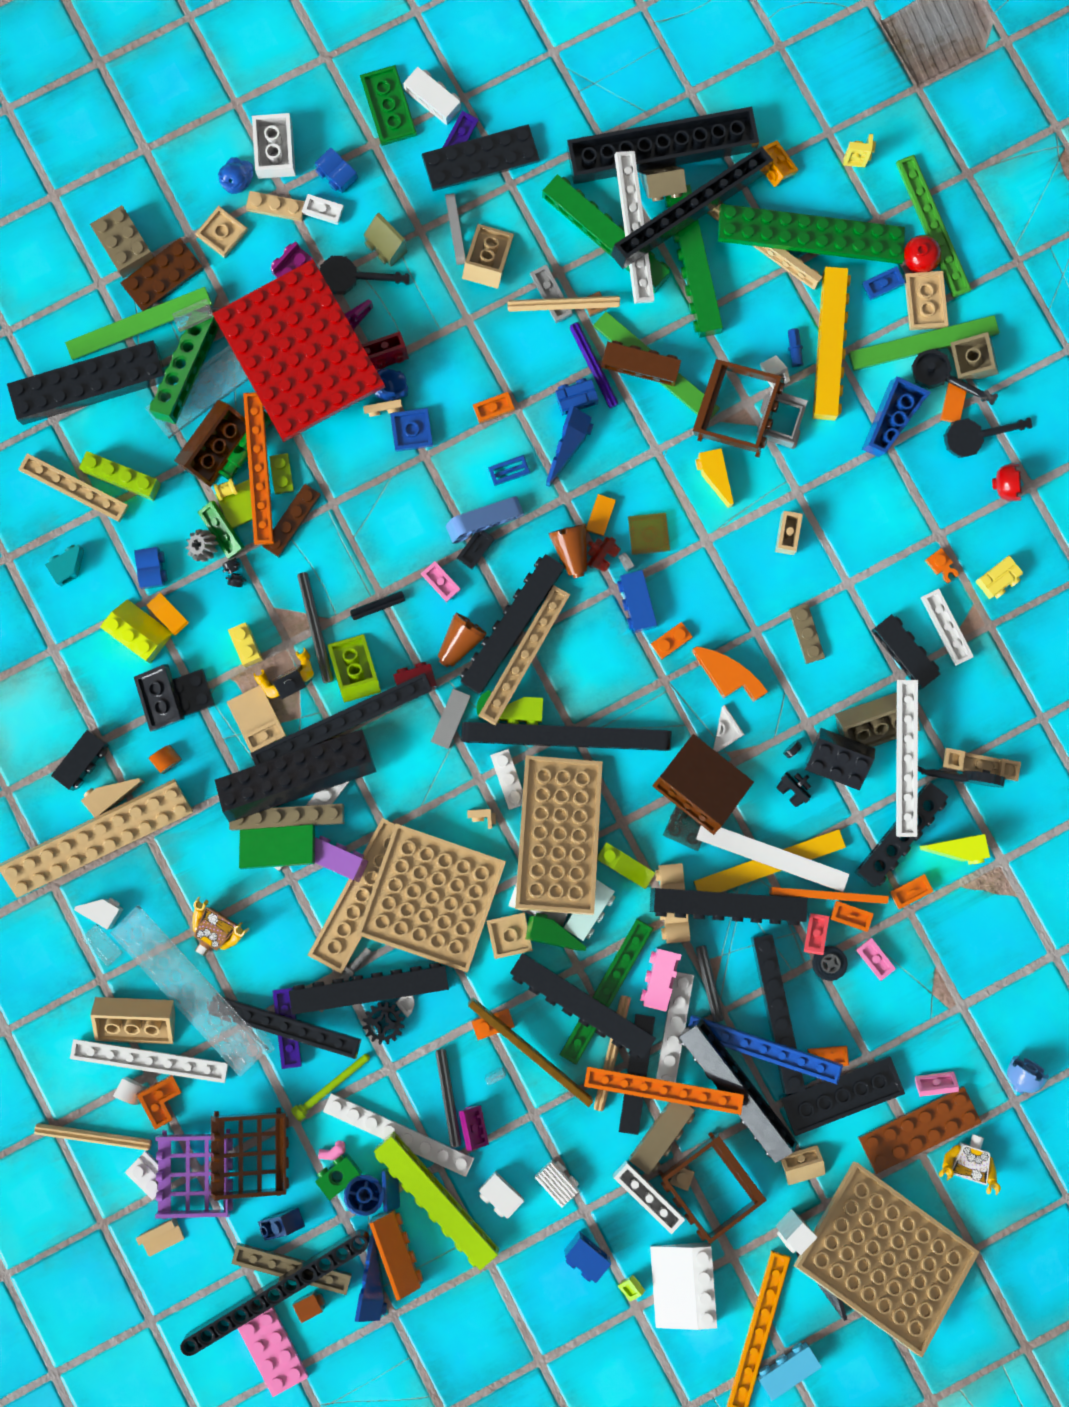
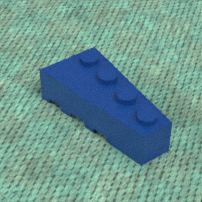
[862,377,931,457]

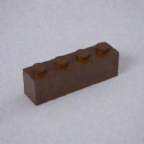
[601,341,681,387]

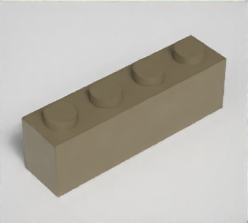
[629,1102,695,1175]

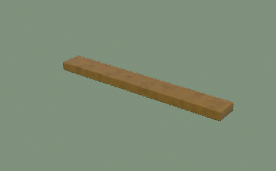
[468,998,593,1107]

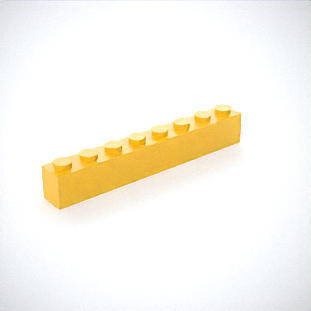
[812,267,851,421]

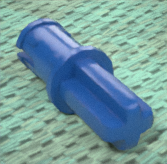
[788,328,804,367]

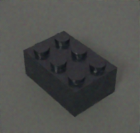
[805,728,875,791]

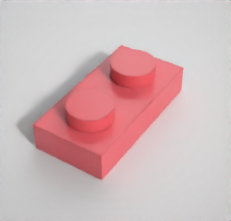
[804,913,829,955]

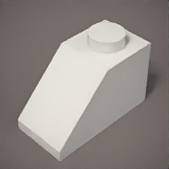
[74,898,123,930]

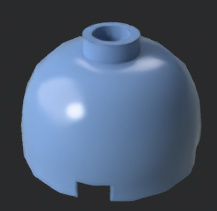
[1007,1056,1049,1093]

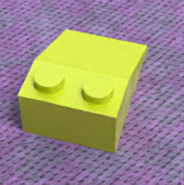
[919,834,990,864]

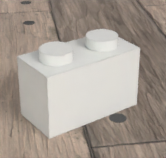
[479,1171,524,1219]

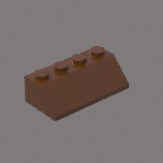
[174,400,246,487]

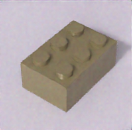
[90,205,154,278]

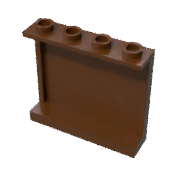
[652,734,754,835]

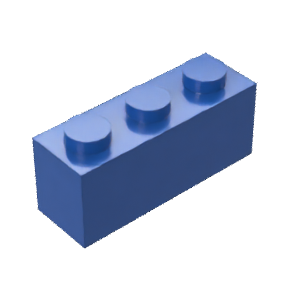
[617,570,657,633]

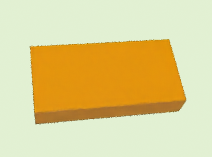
[586,494,616,537]

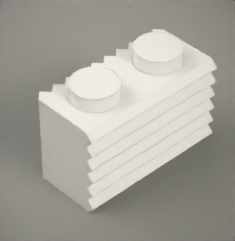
[535,1159,579,1207]

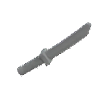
[319,947,372,1012]

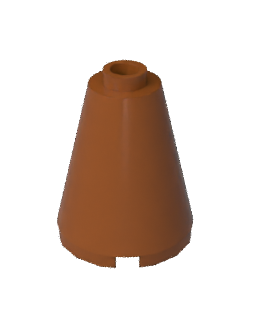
[549,524,587,578]
[438,612,487,667]

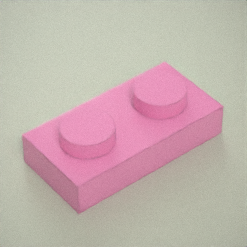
[421,561,461,603]
[855,938,896,981]
[915,1071,959,1097]

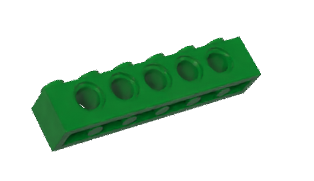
[149,311,219,424]

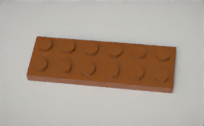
[858,1086,982,1174]

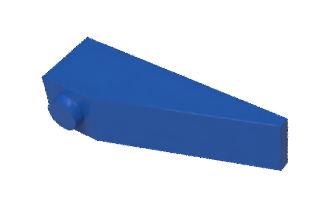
[546,406,594,487]

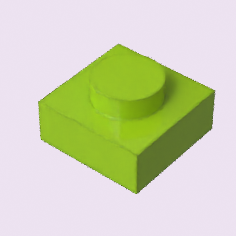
[618,1275,646,1301]

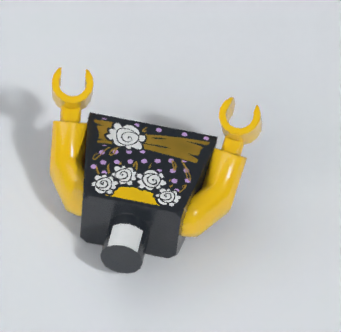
[253,648,314,699]

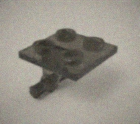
[663,806,702,851]

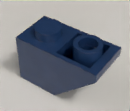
[258,1208,305,1240]

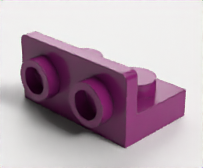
[270,241,314,278]
[459,1105,489,1151]

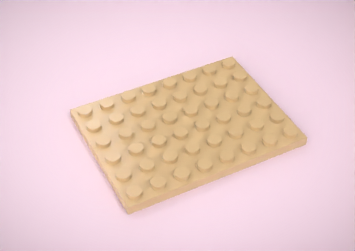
[793,1162,979,1357]

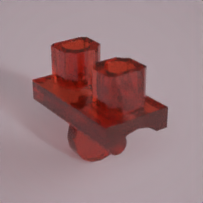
[587,537,621,572]

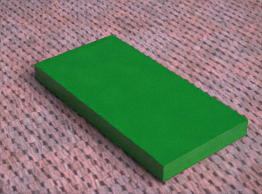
[360,65,417,146]
[239,824,315,869]

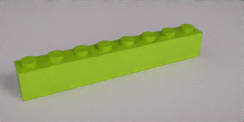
[374,1131,499,1270]

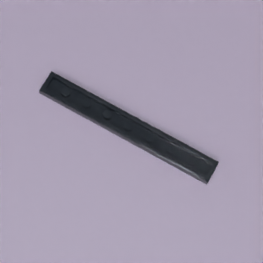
[209,995,362,1059]

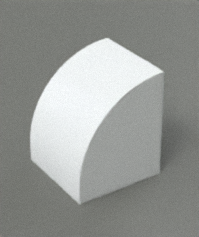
[760,355,790,389]
[113,1076,147,1105]

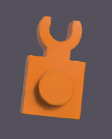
[925,548,959,583]

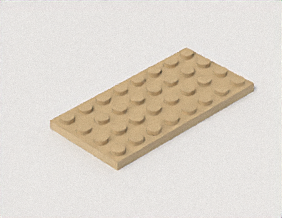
[515,755,603,915]

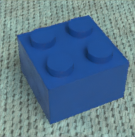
[564,1231,611,1283]

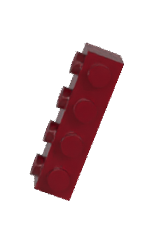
[362,331,409,370]

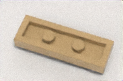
[246,191,305,222]

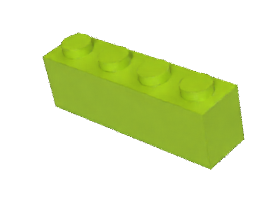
[79,451,161,501]

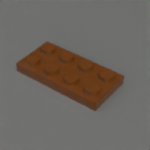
[120,238,204,311]

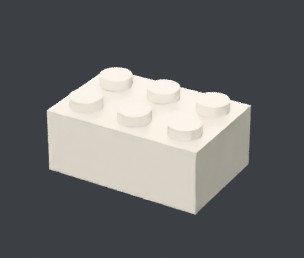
[252,113,296,179]

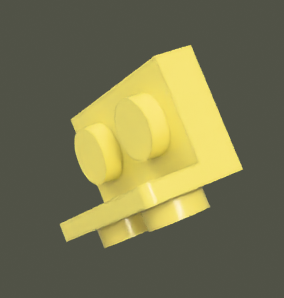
[843,134,876,168]

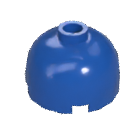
[344,1175,384,1216]

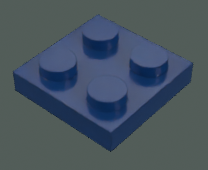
[390,408,433,452]

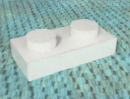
[302,194,344,225]

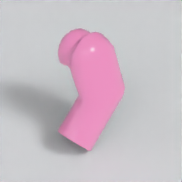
[318,1140,346,1160]

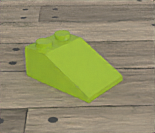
[327,634,381,703]

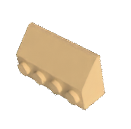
[90,997,175,1044]

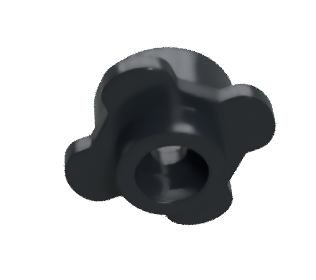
[222,558,241,574]
[226,573,246,587]

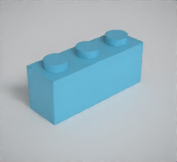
[757,1342,822,1401]

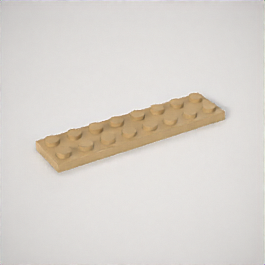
[308,818,395,974]

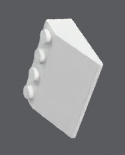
[650,1242,717,1330]

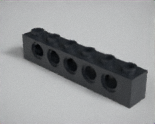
[855,782,948,887]

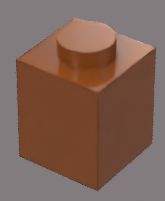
[292,1290,326,1323]

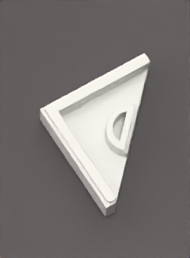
[713,705,744,752]

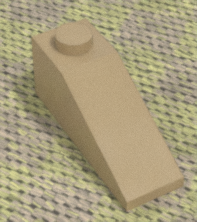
[81,778,144,818]

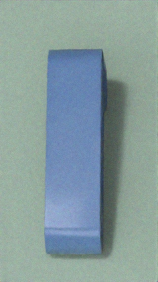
[446,496,524,544]

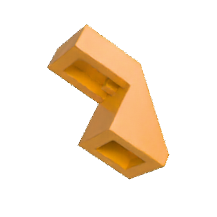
[146,592,189,636]

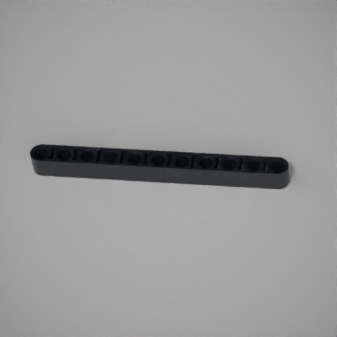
[461,722,672,751]
[180,1229,370,1356]

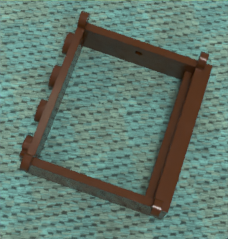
[692,359,785,458]
[658,1132,767,1244]

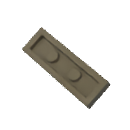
[789,604,825,664]

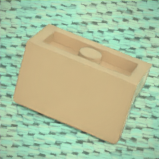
[781,1145,826,1185]
[135,1218,185,1257]

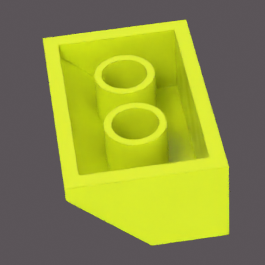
[100,599,173,664]

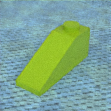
[597,842,655,889]

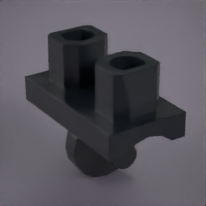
[776,772,811,807]

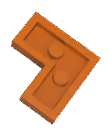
[136,1075,181,1130]

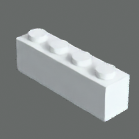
[613,1160,685,1234]
[776,1209,818,1255]

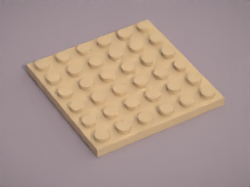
[357,823,506,973]

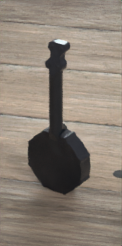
[320,256,410,295]
[911,349,998,405]
[943,418,1032,458]
[918,766,1005,788]

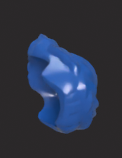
[218,157,253,194]
[374,369,408,401]

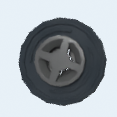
[812,946,848,981]

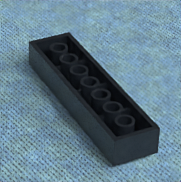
[7,340,165,425]
[215,729,377,822]

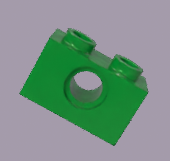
[315,1154,362,1201]

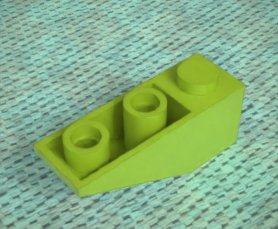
[488,697,543,725]

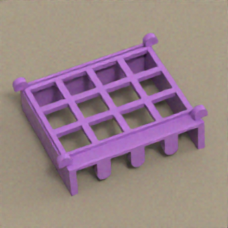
[155,1129,233,1219]

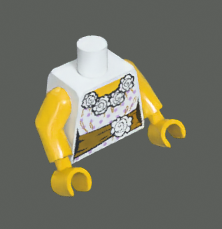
[938,1134,1001,1195]

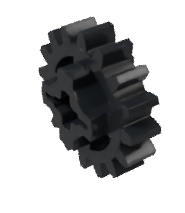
[362,1002,405,1045]

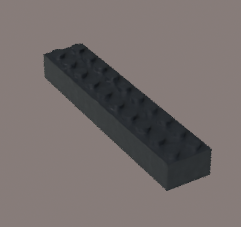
[567,107,759,184]

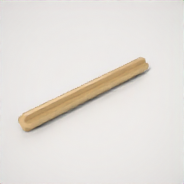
[508,296,620,312]
[593,995,631,1111]
[34,1123,152,1151]

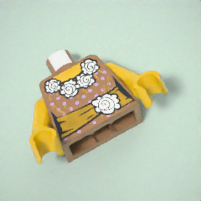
[193,897,249,956]

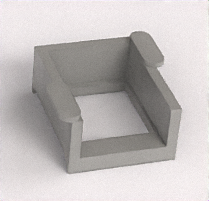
[756,389,808,449]

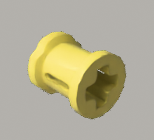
[214,478,238,501]

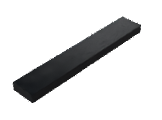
[619,1014,655,1135]

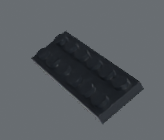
[421,124,540,191]
[780,1056,905,1136]

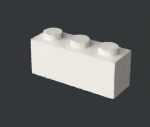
[403,67,461,125]

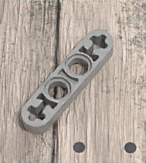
[445,193,466,265]

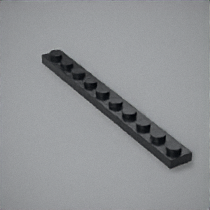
[250,673,433,765]

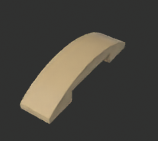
[943,748,1021,781]

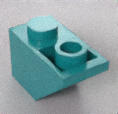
[45,544,84,587]

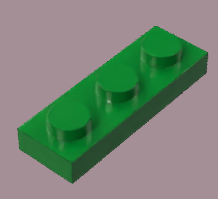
[198,501,245,559]

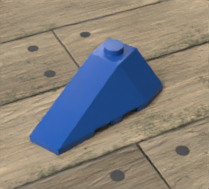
[355,1233,388,1322]

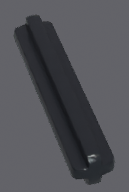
[350,591,405,620]

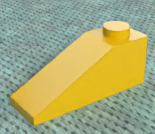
[695,448,734,508]

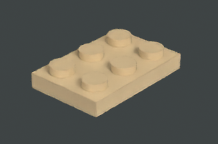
[904,271,949,331]

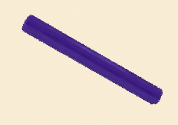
[570,322,618,408]

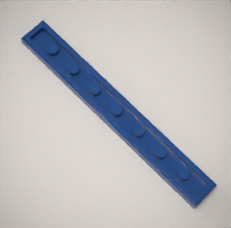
[688,1015,843,1084]

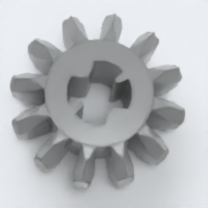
[185,529,219,562]

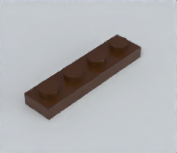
[262,484,321,558]

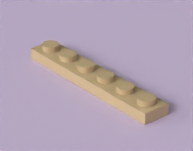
[18,453,129,523]

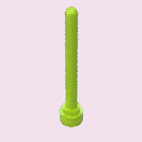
[291,1054,370,1122]

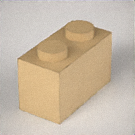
[775,511,803,555]

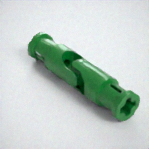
[218,411,272,480]

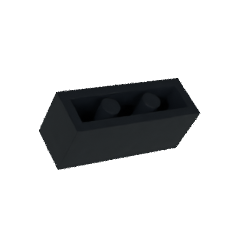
[51,730,109,791]

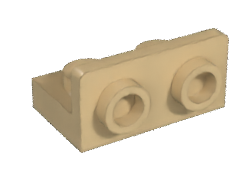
[467,809,496,829]

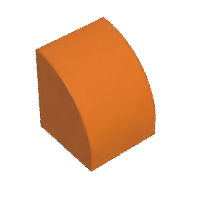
[149,745,182,774]

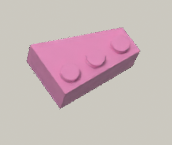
[640,948,682,1012]

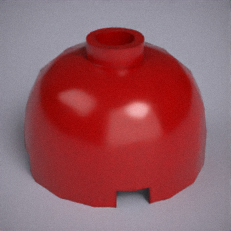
[904,235,941,273]
[992,463,1022,501]

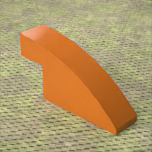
[692,647,768,702]

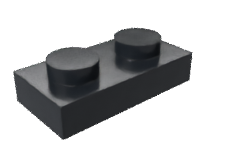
[457,531,495,570]

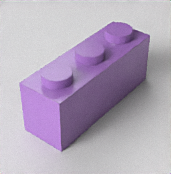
[315,835,369,882]

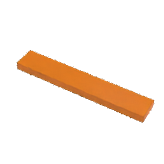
[769,887,889,904]

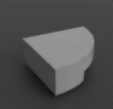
[618,552,634,572]

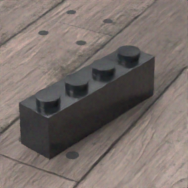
[871,614,940,690]

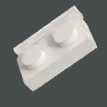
[125,1151,174,1200]

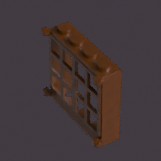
[211,1107,289,1201]

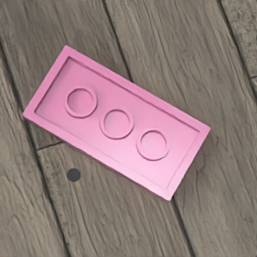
[237,1307,309,1397]

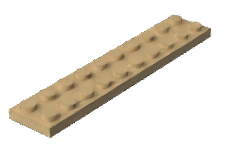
[0,779,193,898]

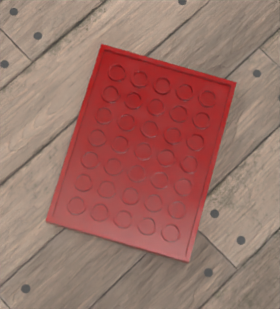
[212,259,385,442]

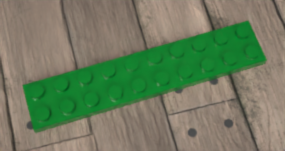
[718,204,905,264]

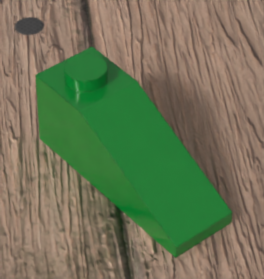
[525,913,586,951]

